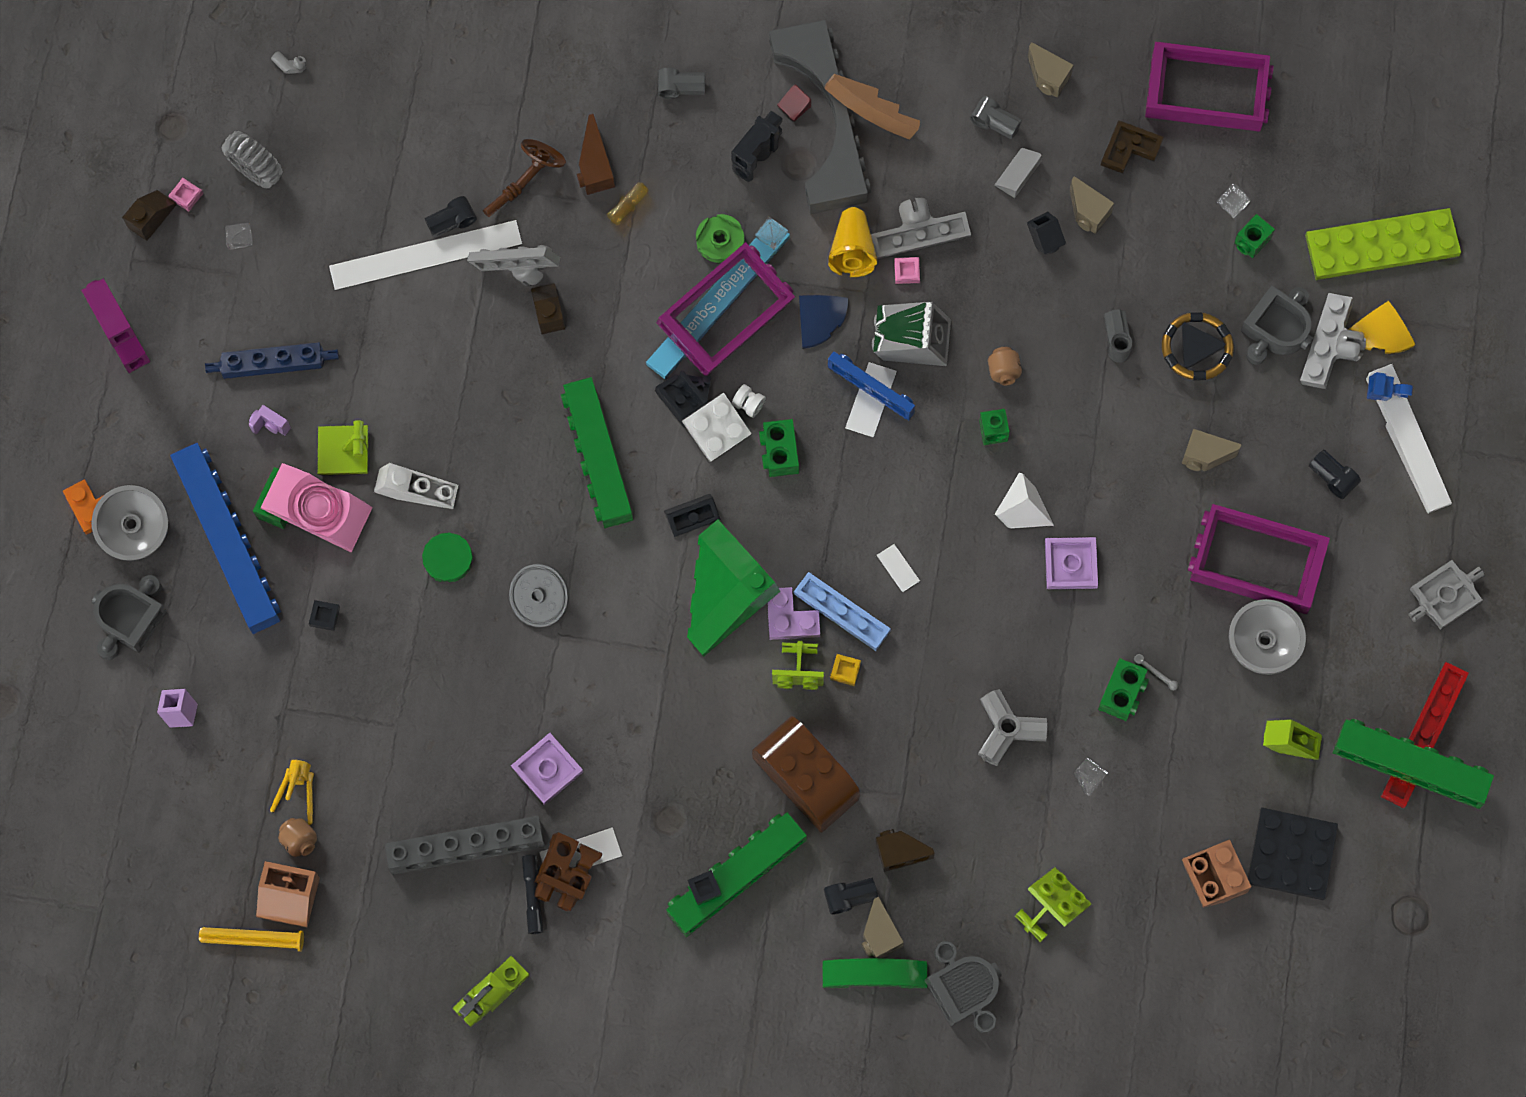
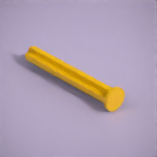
[199,927,304,951]

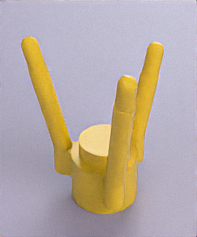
[270,760,314,825]

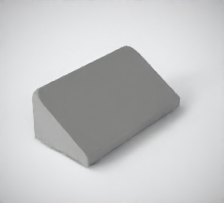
[995,148,1043,198]

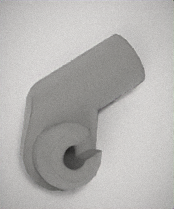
[271,51,307,74]

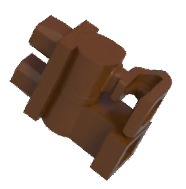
[534,832,602,912]

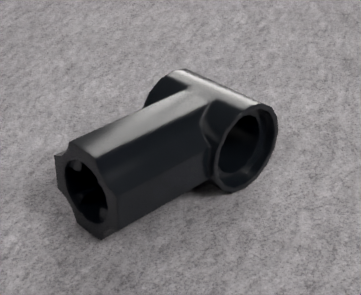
[424,196,477,238]
[1309,449,1361,499]
[823,877,878,915]

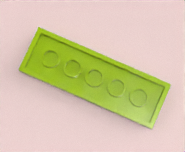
[1305,208,1461,280]

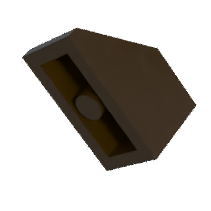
[122,190,177,241]
[531,283,565,335]
[876,829,935,872]

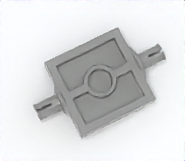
[1409,560,1484,630]

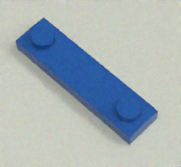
[828,351,915,421]

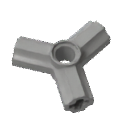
[978,689,1047,766]

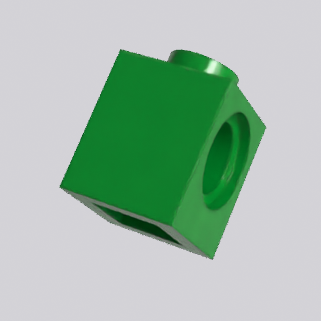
[1234,214,1275,258]
[979,409,1010,445]

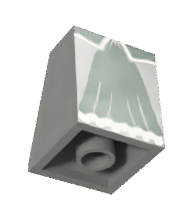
[872,302,951,366]

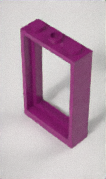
[1145,42,1274,132]
[656,242,795,376]
[1187,504,1330,614]

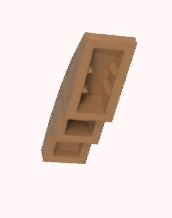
[825,74,920,140]

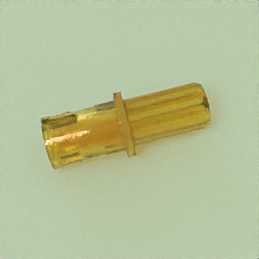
[607,183,649,225]

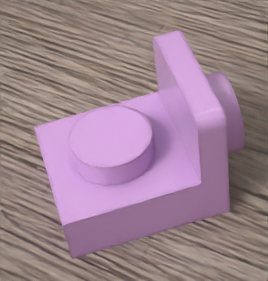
[249,405,291,436]

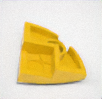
[1348,301,1415,354]

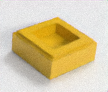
[830,654,861,686]

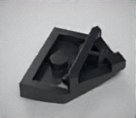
[655,371,711,428]

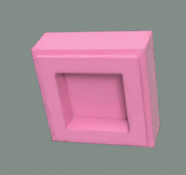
[168,178,203,212]
[894,257,920,284]

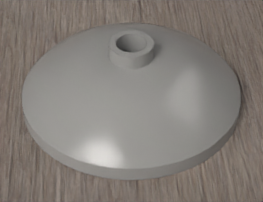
[92,485,168,561]
[1228,599,1306,675]

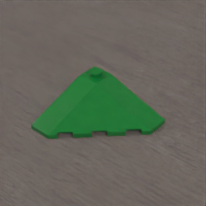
[687,519,781,656]

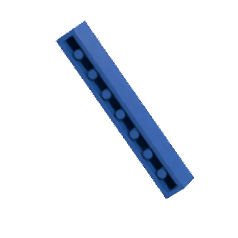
[170,443,281,634]

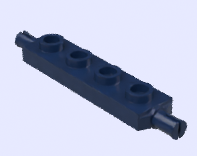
[205,342,339,379]

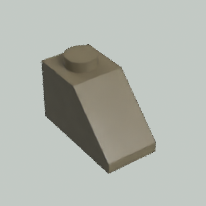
[1028,43,1073,98]
[1070,176,1114,234]
[1182,429,1241,471]
[861,897,904,959]

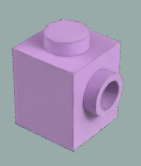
[157,689,198,728]

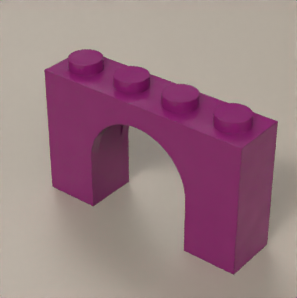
[81,278,150,373]

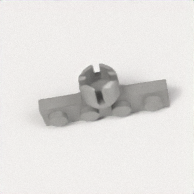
[871,198,971,259]
[467,245,561,286]
[1300,293,1366,389]

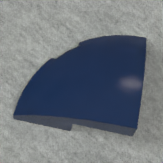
[799,295,848,349]

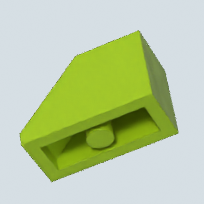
[1263,720,1322,760]

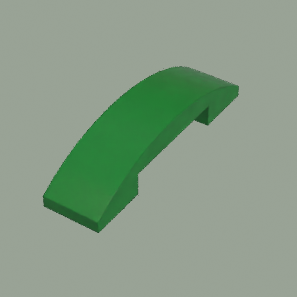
[823,958,927,988]

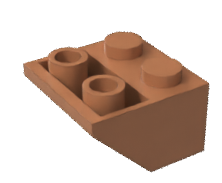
[1182,840,1251,908]
[256,861,320,928]

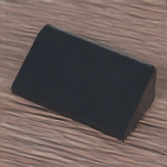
[664,494,721,537]

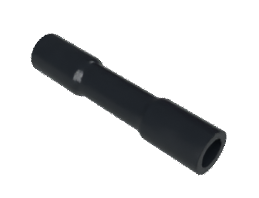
[522,855,543,934]

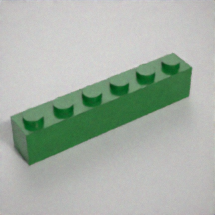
[560,377,633,529]
[1332,719,1494,809]
[666,812,807,938]

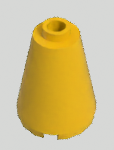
[828,207,877,277]

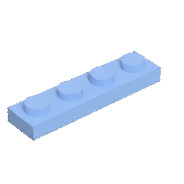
[794,572,891,651]

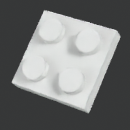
[682,393,751,462]

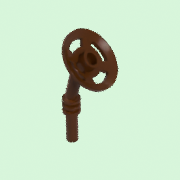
[483,139,566,217]

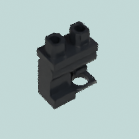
[731,111,783,182]

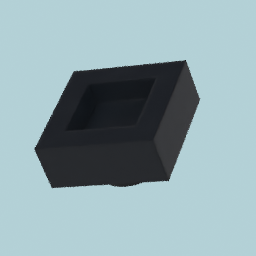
[309,600,340,631]
[687,870,722,905]

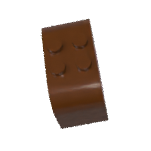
[752,716,860,833]

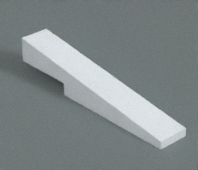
[1366,364,1452,514]

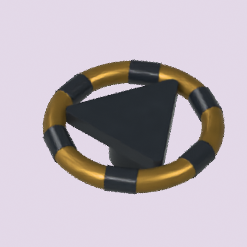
[1162,312,1234,380]

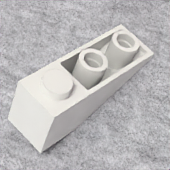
[374,463,458,509]

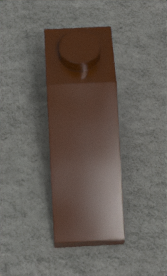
[576,114,615,195]

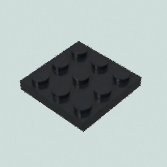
[1248,807,1338,900]

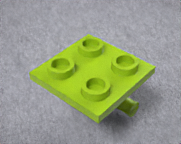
[317,420,368,475]
[772,641,824,690]
[1014,867,1091,942]

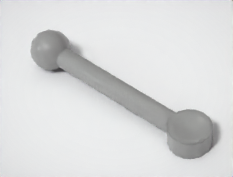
[1134,654,1179,690]

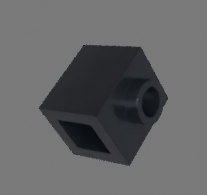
[1027,212,1066,254]

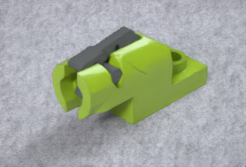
[453,956,530,1027]

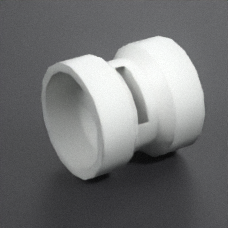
[732,384,766,418]

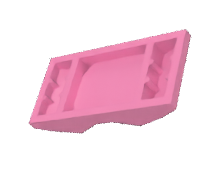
[260,463,373,552]

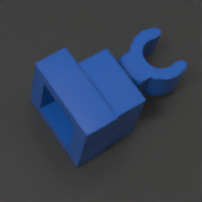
[1367,372,1413,401]

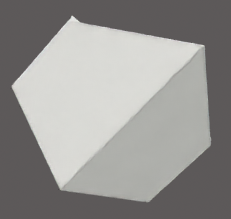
[995,473,1054,528]

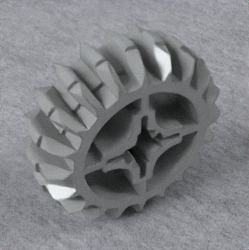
[221,131,283,188]

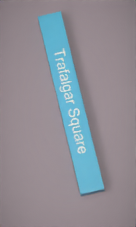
[646,220,790,379]

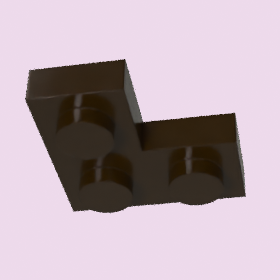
[1101,120,1164,174]

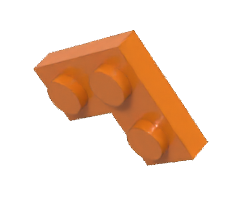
[63,479,104,535]

